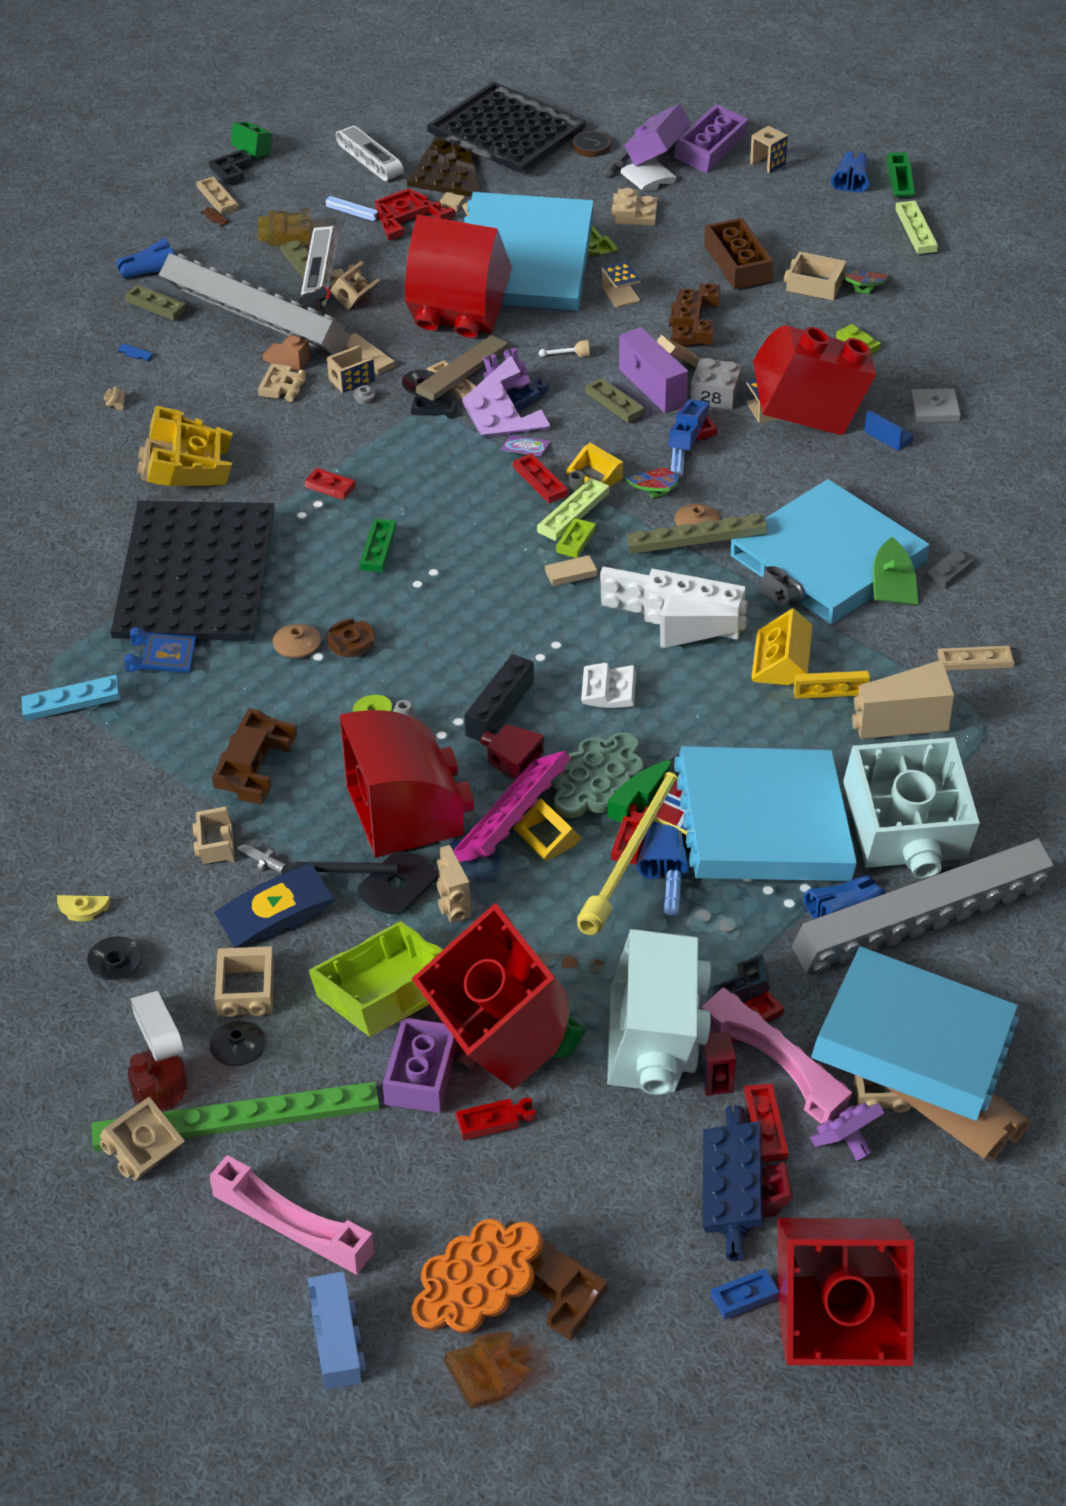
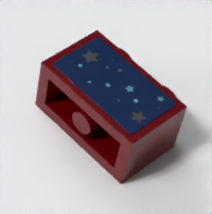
[699,1032,736,1096]

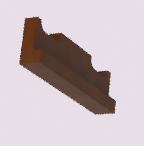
[201,206,228,227]

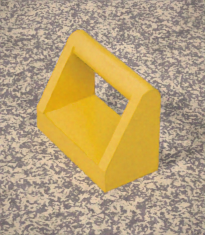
[566,443,623,487]
[514,798,582,861]

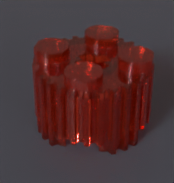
[127,1049,188,1112]

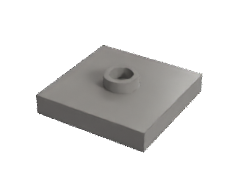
[911,388,960,422]

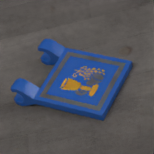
[124,628,196,673]

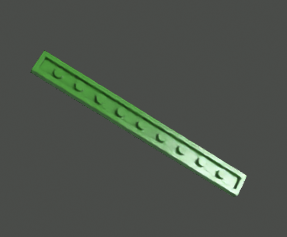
[91,1082,379,1152]

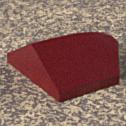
[763,1162,793,1217]

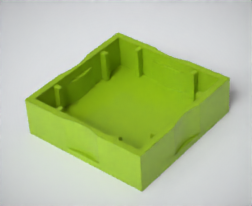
[309,921,443,1037]

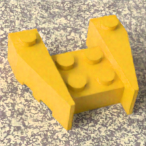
[147,406,232,486]

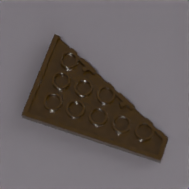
[407,137,480,197]

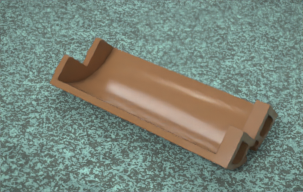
[885,1086,1032,1163]

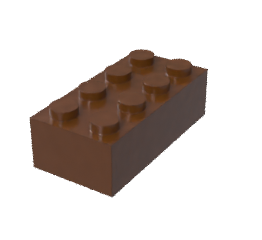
[704,217,774,290]

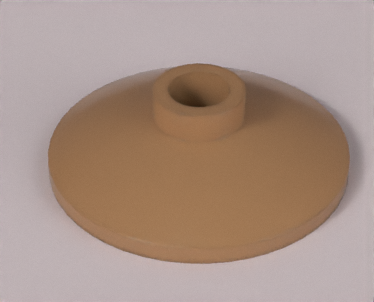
[675,504,720,526]
[273,624,321,658]

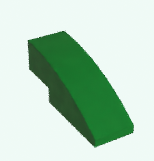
[886,152,915,197]
[608,760,672,823]

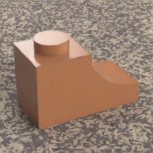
[263,335,310,371]

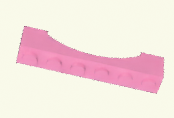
[701,987,852,1124]
[209,1155,374,1275]

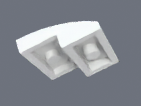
[620,159,676,191]
[581,662,636,708]

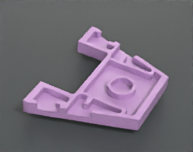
[463,356,550,438]

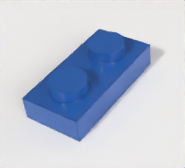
[711,1268,779,1320]

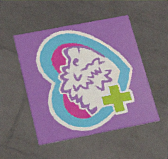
[500,435,550,456]

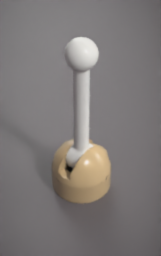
[539,340,590,357]

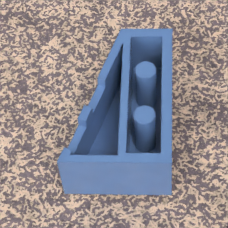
[307,1271,366,1390]

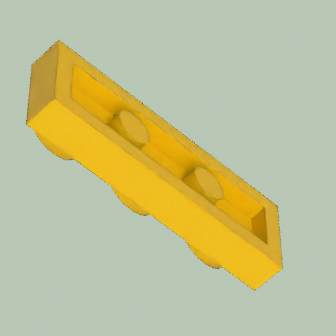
[793,671,870,699]

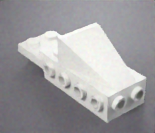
[600,567,748,648]

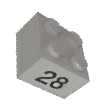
[690,358,742,410]

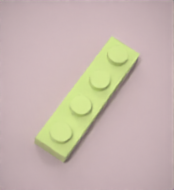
[895,201,938,254]
[537,478,609,541]

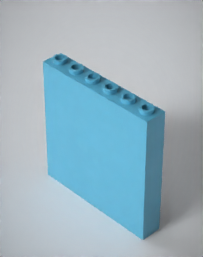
[464,192,594,311]
[731,479,930,625]
[674,746,857,881]
[811,946,1019,1121]

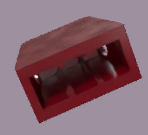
[480,725,544,780]

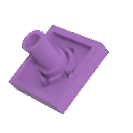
[810,1102,884,1161]

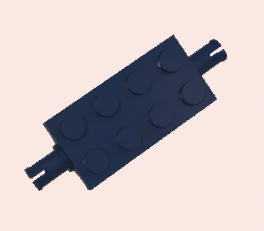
[702,1105,763,1261]

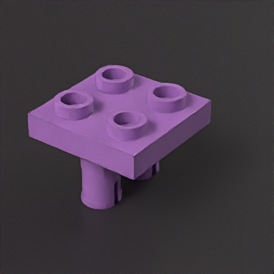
[483,348,530,391]

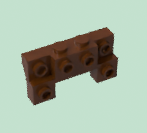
[669,283,720,347]
[212,708,298,805]
[505,1220,608,1341]

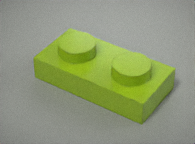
[836,324,881,354]
[556,518,596,558]

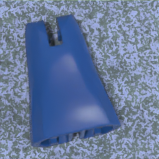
[830,151,870,193]
[116,238,175,279]
[636,821,689,879]
[803,875,886,919]

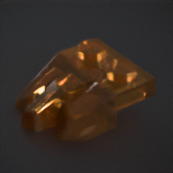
[443,1332,532,1409]

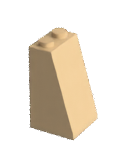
[852,661,954,739]

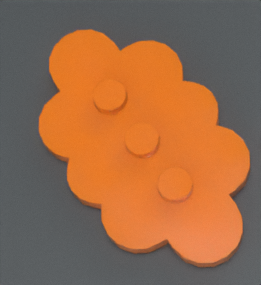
[412,1219,543,1334]

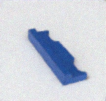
[117,343,153,362]

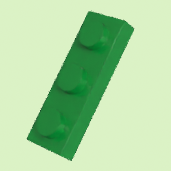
[360,519,397,573]

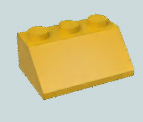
[751,608,813,685]

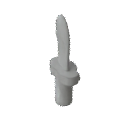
[238,845,287,874]

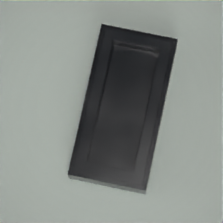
[411,396,458,419]

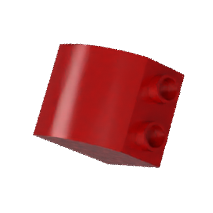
[405,214,512,338]
[753,325,876,435]
[339,710,474,858]
[411,903,569,1090]
[777,1218,914,1366]

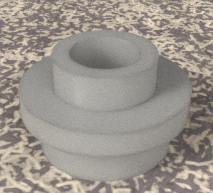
[354,385,375,404]

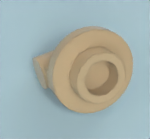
[104,386,126,410]

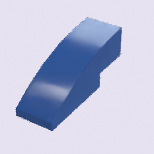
[668,399,710,450]

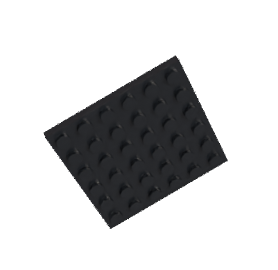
[427,82,586,173]

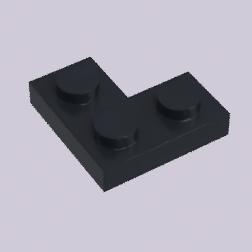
[209,149,253,185]
[713,954,770,1000]

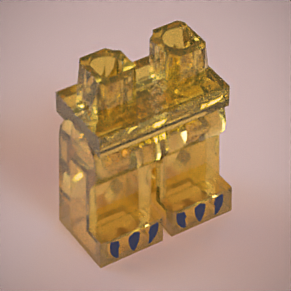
[258,208,309,247]

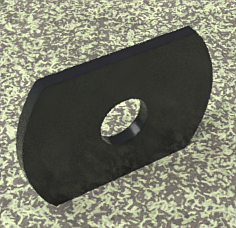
[357,851,438,915]

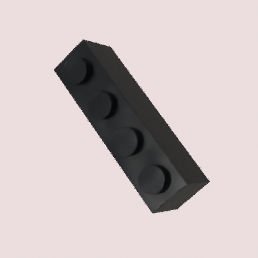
[464,654,534,741]

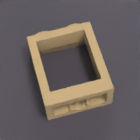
[784,252,846,300]
[215,946,274,1017]

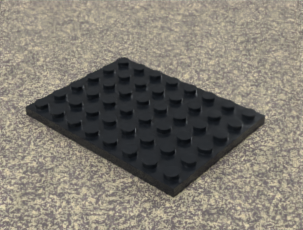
[111,501,275,641]

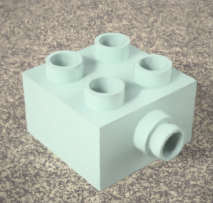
[843,737,980,879]
[607,929,711,1095]

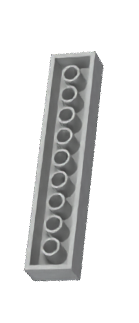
[159,253,351,355]
[792,839,1054,974]

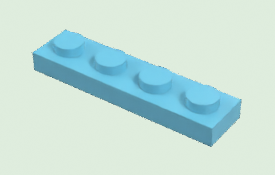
[21,675,121,720]

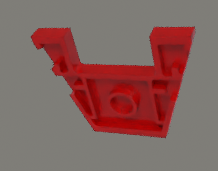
[375,188,455,241]

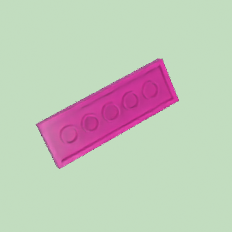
[453,751,571,862]

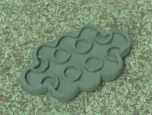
[550,732,644,818]

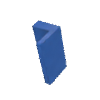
[864,411,913,451]

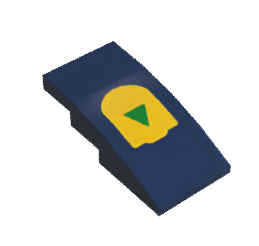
[214,863,336,948]

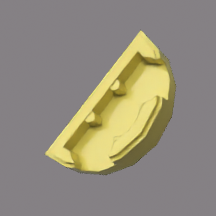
[57,895,111,922]

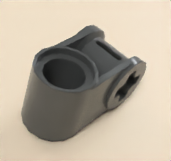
[759,566,804,606]

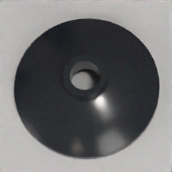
[402,370,435,396]
[87,936,142,980]
[210,1021,265,1066]

